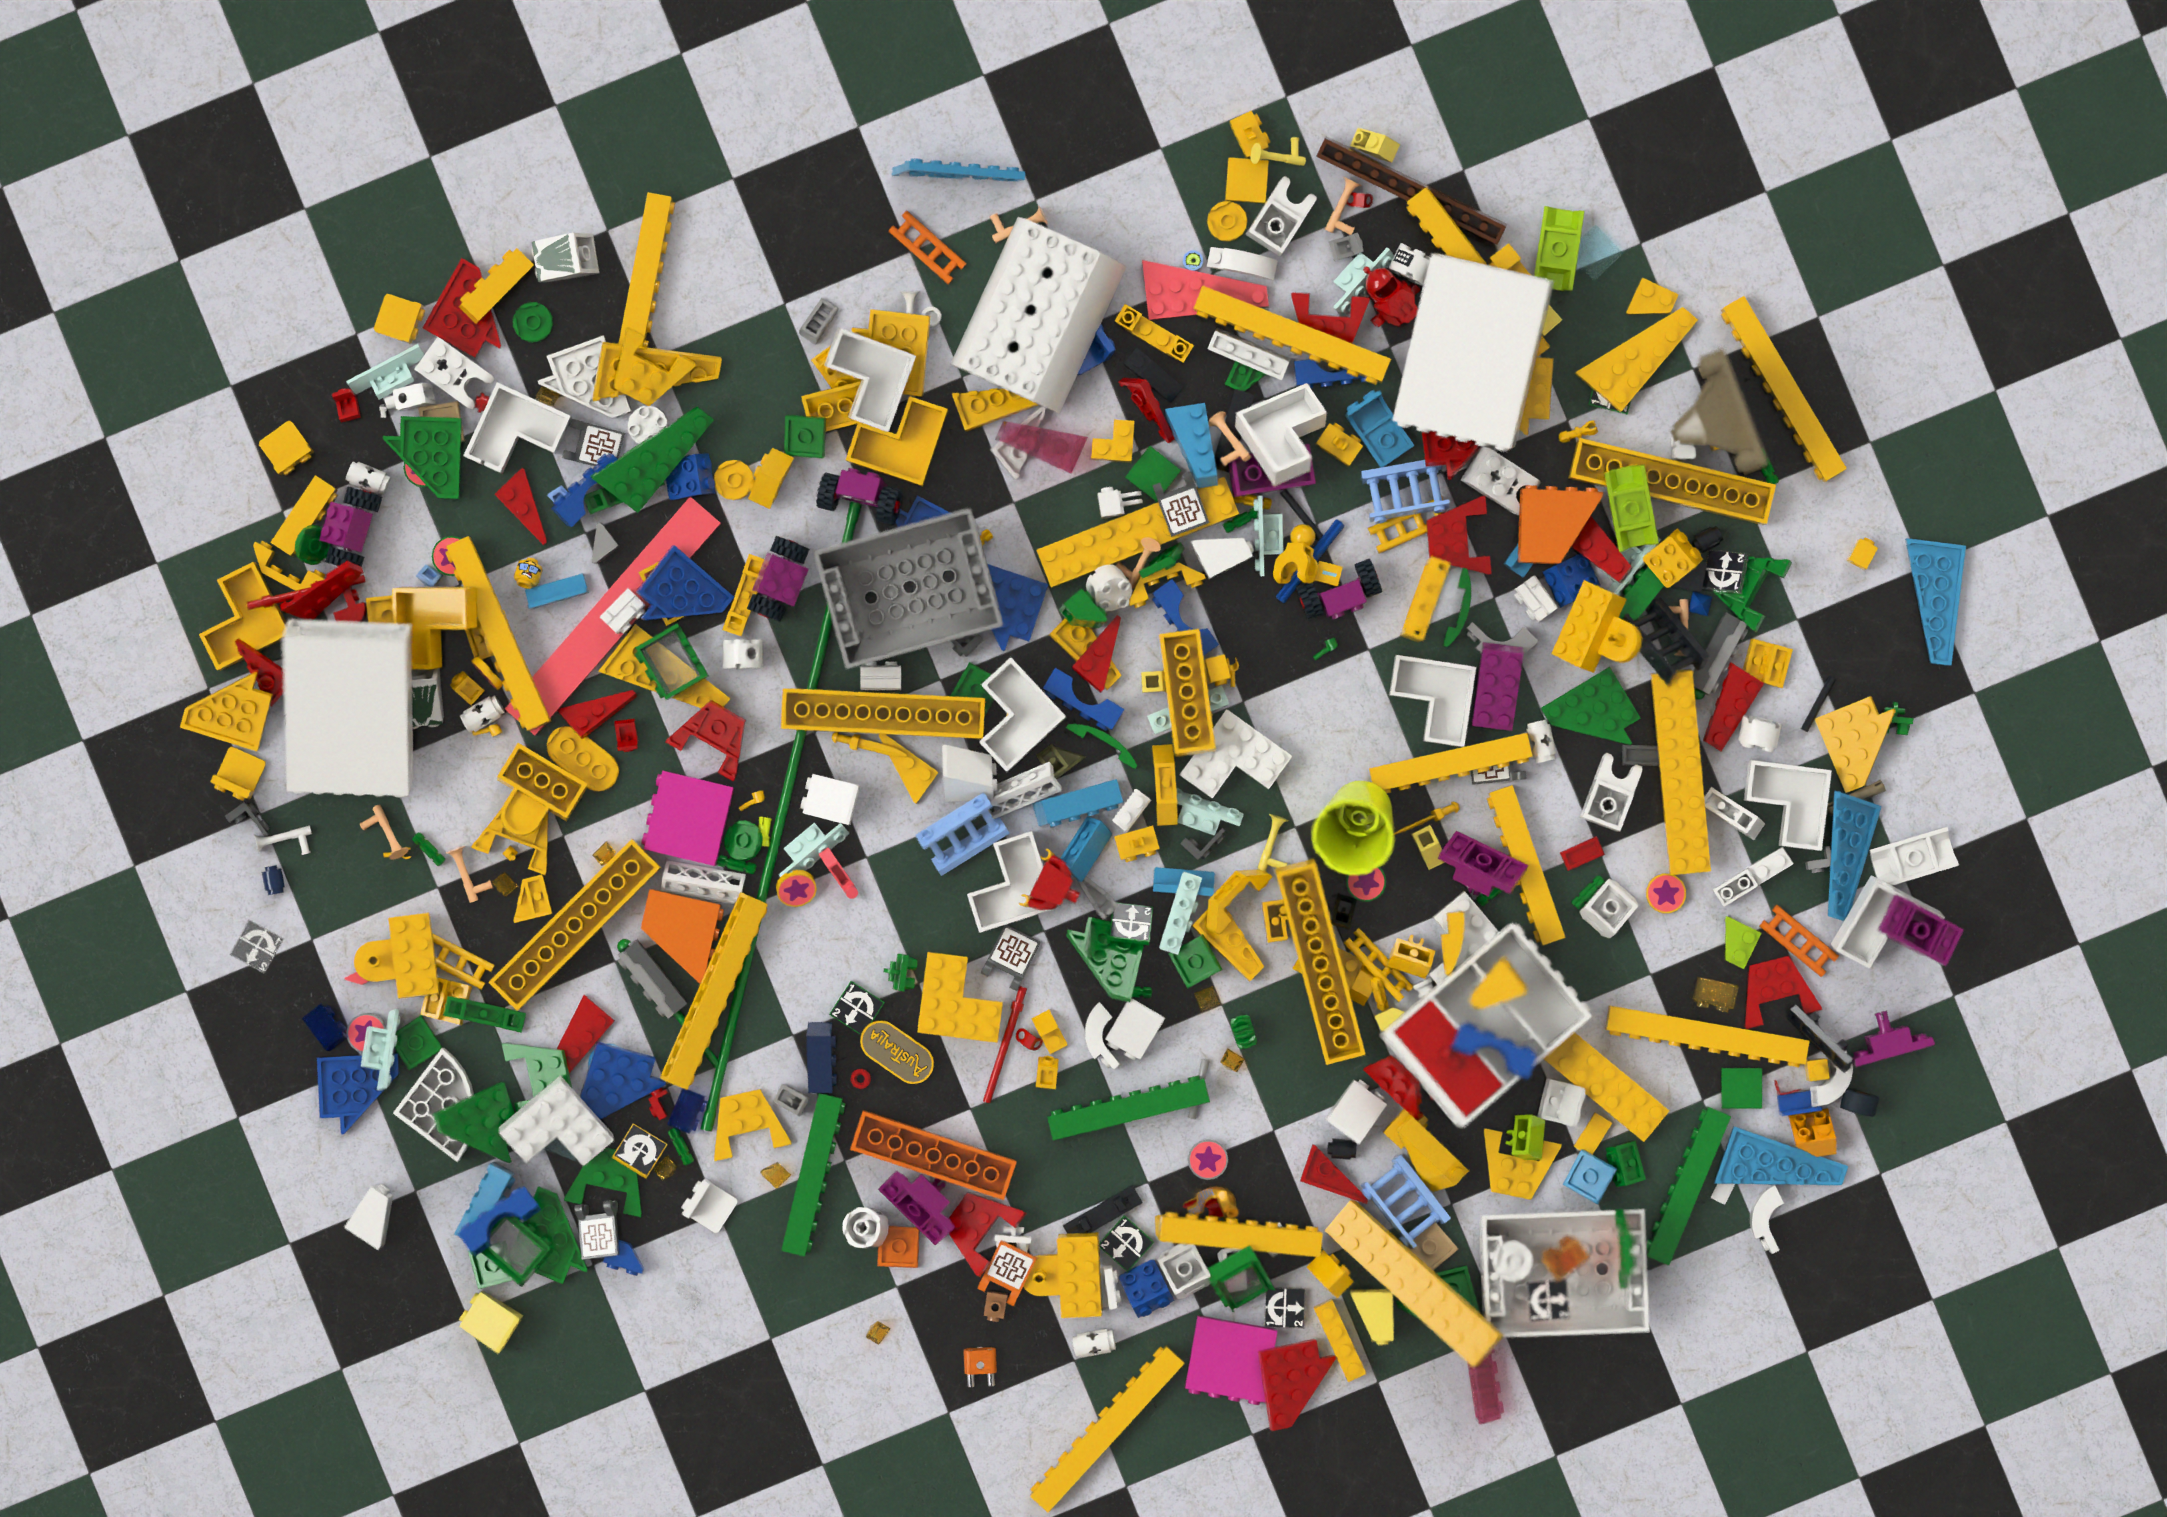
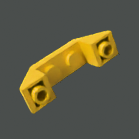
[1115,304,1194,363]
[253,541,325,591]
[1129,563,1206,608]
[1152,744,1178,826]
[1206,869,1272,935]

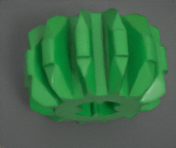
[1230,1015,1257,1049]

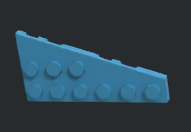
[892,159,1025,182]
[1905,538,1966,666]
[1828,791,1882,921]
[1714,1126,1848,1185]

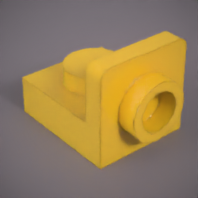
[450,671,485,705]
[1036,1056,1059,1089]

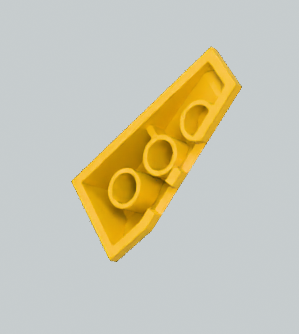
[1397,1115,1469,1192]

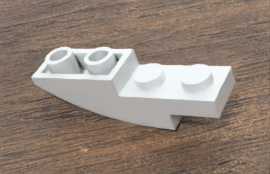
[1713,846,1794,906]

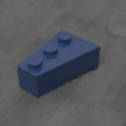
[807,1022,837,1093]

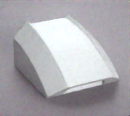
[1580,879,1639,939]
[1157,1243,1211,1299]

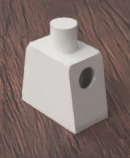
[385,383,436,411]

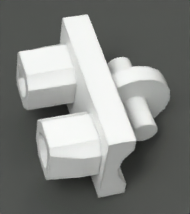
[995,1226,1031,1252]

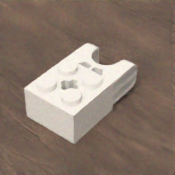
[1245,176,1317,256]
[415,337,495,410]
[1461,446,1541,515]
[1579,753,1642,832]

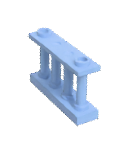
[1361,460,1450,524]
[915,792,1009,876]
[1361,1155,1451,1249]

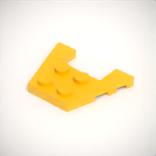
[613,326,696,406]
[471,808,549,875]
[714,1089,792,1161]
[1484,1128,1562,1200]

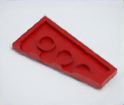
[1571,516,1632,583]
[280,561,364,621]

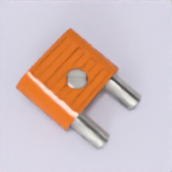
[964,1347,997,1387]

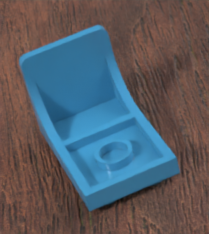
[1345,390,1415,468]

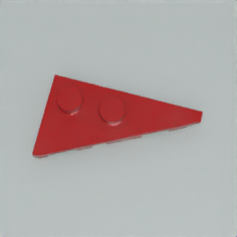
[1071,615,1121,693]
[235,638,284,707]
[1300,1144,1368,1204]

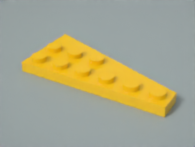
[1575,307,1698,412]
[592,342,722,401]
[598,624,731,708]

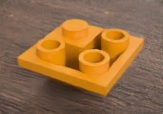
[1788,1108,1836,1157]

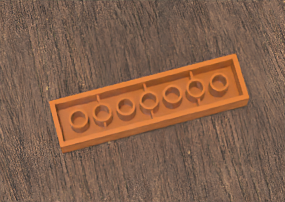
[850,1110,1017,1200]

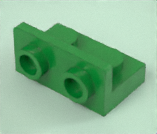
[1606,1141,1646,1187]

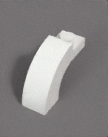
[1207,247,1278,280]
[1085,1002,1120,1069]
[1810,1051,1853,1107]
[1750,1184,1784,1254]

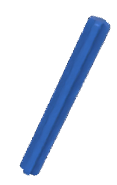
[1276,519,1344,603]

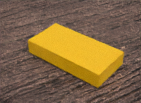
[1574,1112,1612,1155]

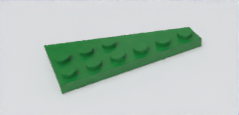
[590,406,714,513]

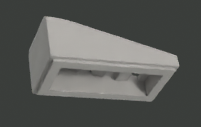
[799,298,838,344]

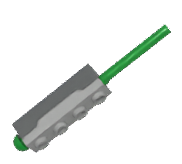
[1693,571,1769,700]
[617,939,718,1068]

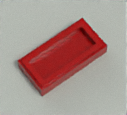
[1559,836,1605,871]

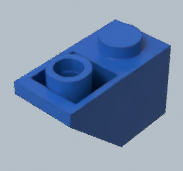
[603,1240,644,1276]

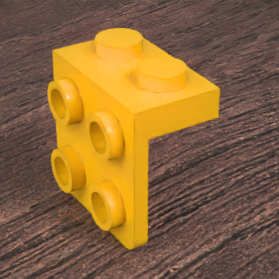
[374,294,425,344]
[259,421,314,476]
[1643,528,1703,588]
[211,747,266,801]

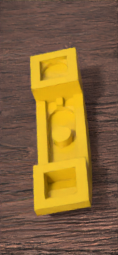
[722,554,764,636]

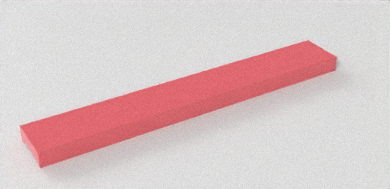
[505,497,721,736]

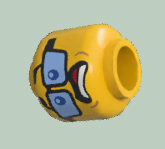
[514,558,543,589]

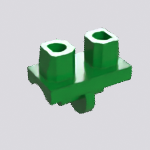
[1884,702,1914,735]
[883,953,918,991]

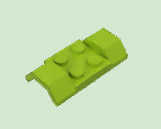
[1534,206,1585,291]
[1604,465,1659,552]

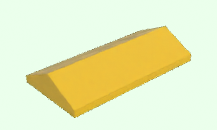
[801,381,861,431]

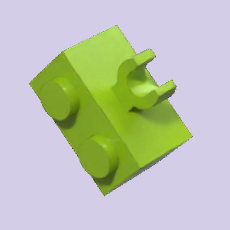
[1505,1115,1545,1160]

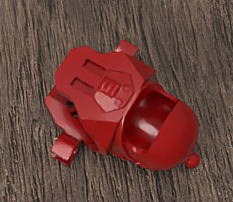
[1363,266,1420,327]

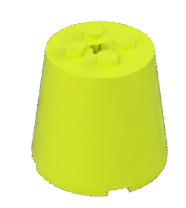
[1312,781,1394,875]

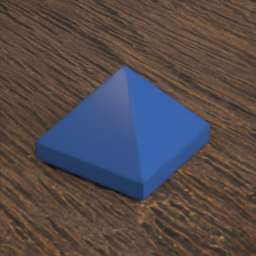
[1689,592,1712,616]

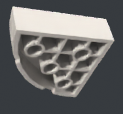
[393,1048,474,1162]

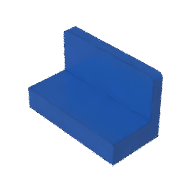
[1777,1090,1822,1116]

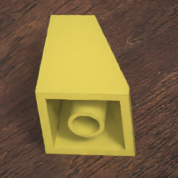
[1350,1289,1393,1345]
[459,1290,524,1354]

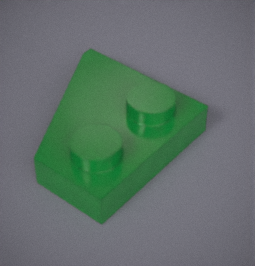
[1225,361,1266,392]
[1139,542,1185,578]

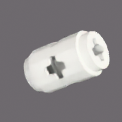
[345,462,391,495]
[460,695,505,733]
[1526,719,1556,763]
[1073,1329,1116,1358]

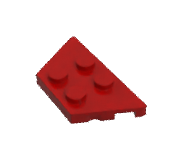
[1363,1055,1423,1121]

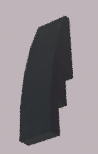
[1214,389,1254,473]

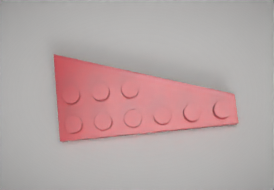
[1142,260,1269,320]

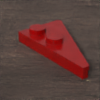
[1118,378,1175,443]
[494,468,547,545]
[557,690,637,740]

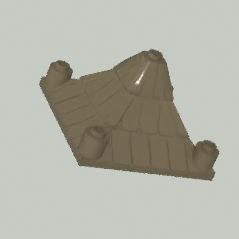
[1671,348,1767,475]

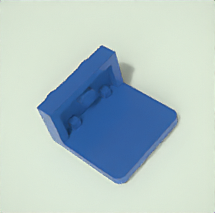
[1077,324,1116,375]
[666,453,715,500]
[1543,554,1601,608]
[1119,1260,1174,1318]

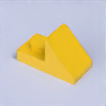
[1031,1010,1068,1054]

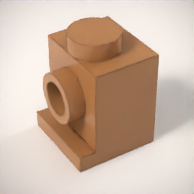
[984,1291,1007,1322]

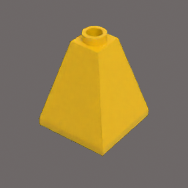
[1469,955,1529,1010]

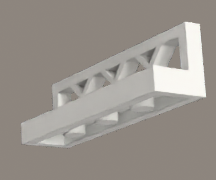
[1208,328,1291,380]
[988,762,1062,819]
[661,860,746,904]

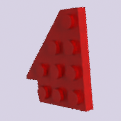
[422,258,502,358]
[1421,430,1481,480]
[1258,1339,1336,1431]

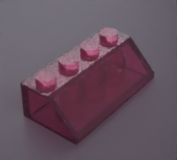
[1467,1349,1504,1424]

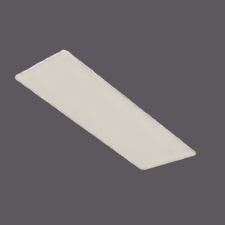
[1711,1184,1735,1205]

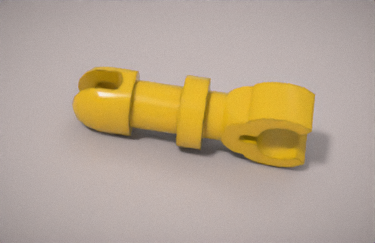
[1558,420,1598,443]

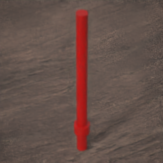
[246,575,366,610]
[983,986,1027,1103]

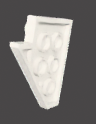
[538,336,631,419]

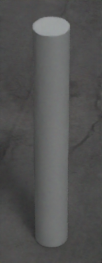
[1188,1059,1209,1119]

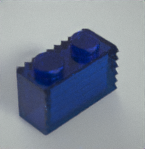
[302,1004,348,1052]
[667,1088,708,1134]

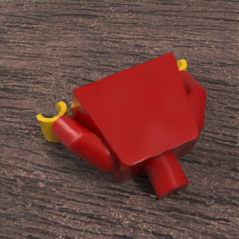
[1019,849,1080,910]

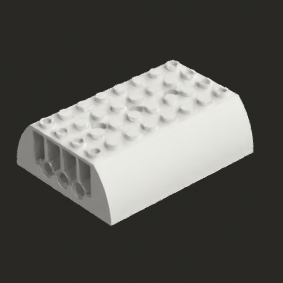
[951,217,1126,414]
[1479,1210,1649,1337]

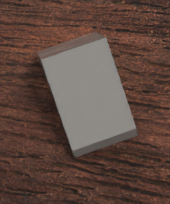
[592,523,620,564]
[773,1084,810,1117]

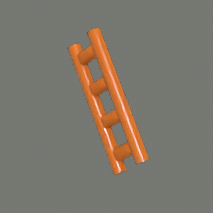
[888,210,967,285]
[1759,905,1839,977]

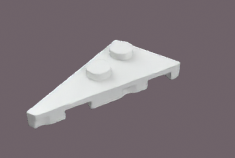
[990,406,1046,480]

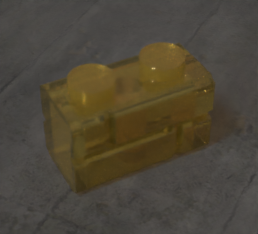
[1692,977,1739,1012]

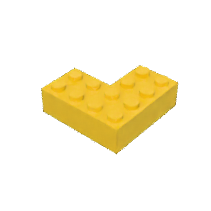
[846,396,948,487]
[199,562,287,671]
[392,587,477,669]
[917,952,1003,1043]

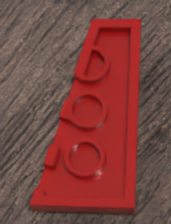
[1703,662,1764,752]
[557,994,615,1074]

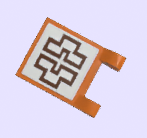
[977,1240,1037,1306]

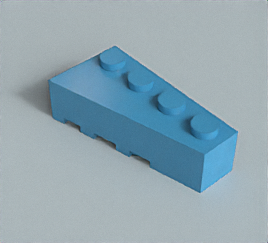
[1165,403,1218,488]
[1032,779,1123,827]
[454,1162,516,1237]

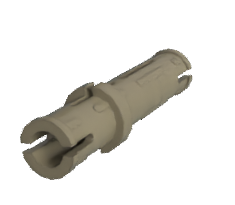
[1827,780,1886,816]

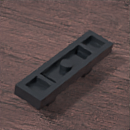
[1787,1005,1853,1073]
[1063,1185,1143,1234]

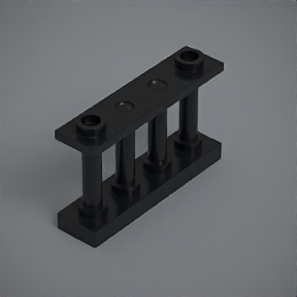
[1623,598,1710,685]

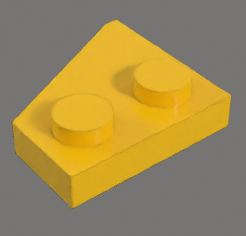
[1625,278,1679,315]
[514,874,553,923]

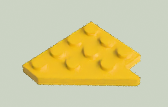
[851,309,931,396]
[1519,357,1553,435]
[180,672,273,751]
[1815,696,1896,793]

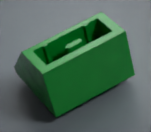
[1059,589,1108,628]

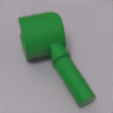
[1313,638,1338,660]

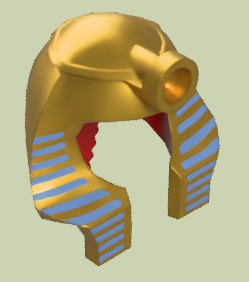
[1183,1186,1239,1221]

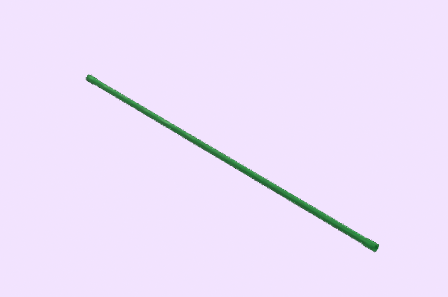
[700,502,862,1132]

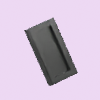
[1621,745,1659,766]

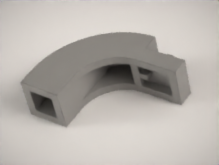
[1466,622,1538,653]

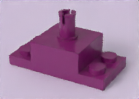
[1438,831,1528,897]
[1877,894,1963,966]
[1851,1010,1935,1067]
[878,1171,955,1246]

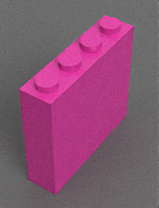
[641,771,734,866]
[1185,1315,1277,1405]

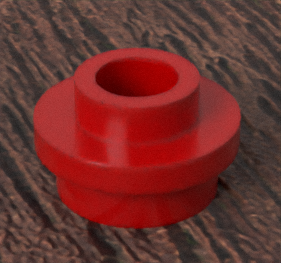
[474,393,489,413]
[851,1069,871,1089]

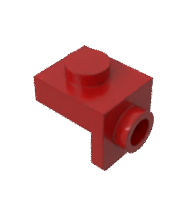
[332,388,361,423]
[614,719,638,752]
[648,1088,669,1120]

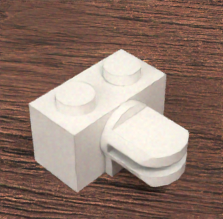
[1098,487,1143,519]

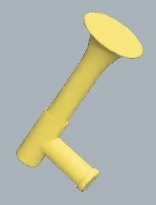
[1250,137,1306,166]
[1257,814,1289,871]

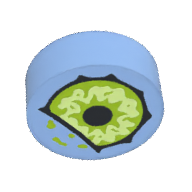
[1183,250,1203,271]

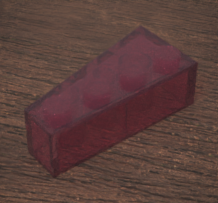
[995,421,1088,474]

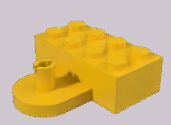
[1551,580,1642,673]
[497,743,587,836]
[354,913,440,999]
[1023,1232,1103,1318]

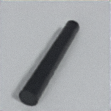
[1280,489,1323,540]
[1801,676,1836,732]

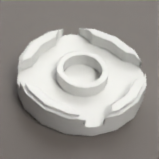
[1492,1241,1533,1282]

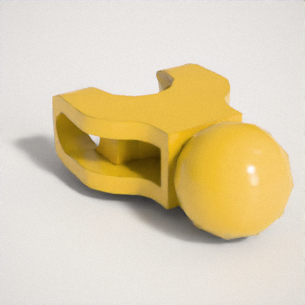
[1273,524,1318,584]

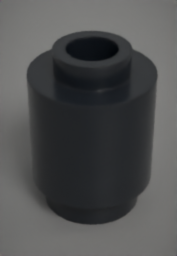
[1692,526,1723,553]
[1327,1138,1357,1160]

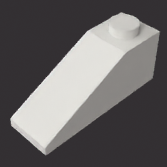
[1704,787,1765,840]

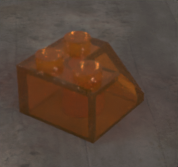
[1540,1235,1591,1282]

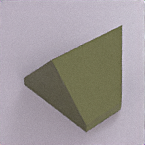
[1036,744,1086,779]

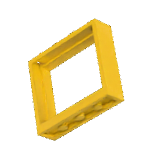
[1400,557,1450,643]

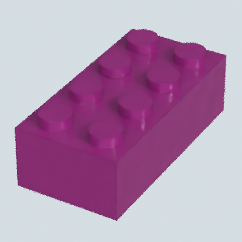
[1228,444,1316,498]
[1472,642,1524,731]

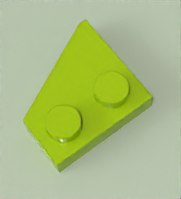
[1725,916,1761,969]

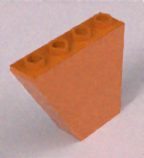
[1518,485,1603,564]
[641,889,724,983]

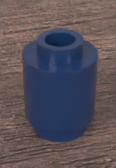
[261,865,285,895]

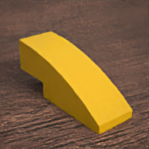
[1440,912,1465,975]

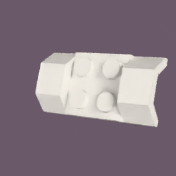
[1870,827,1959,886]

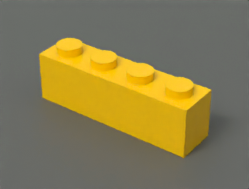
[459,248,534,324]
[271,475,338,557]
[1313,1299,1366,1382]

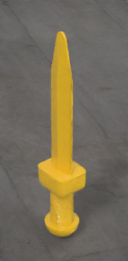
[832,732,907,757]
[1393,802,1460,835]

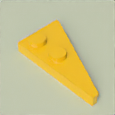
[878,734,939,804]

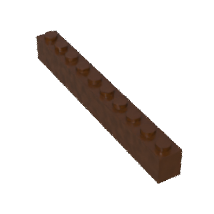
[1316,136,1507,245]

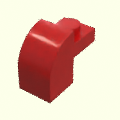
[333,586,367,623]

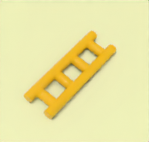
[1368,496,1443,554]
[1344,928,1413,1002]
[433,934,495,990]

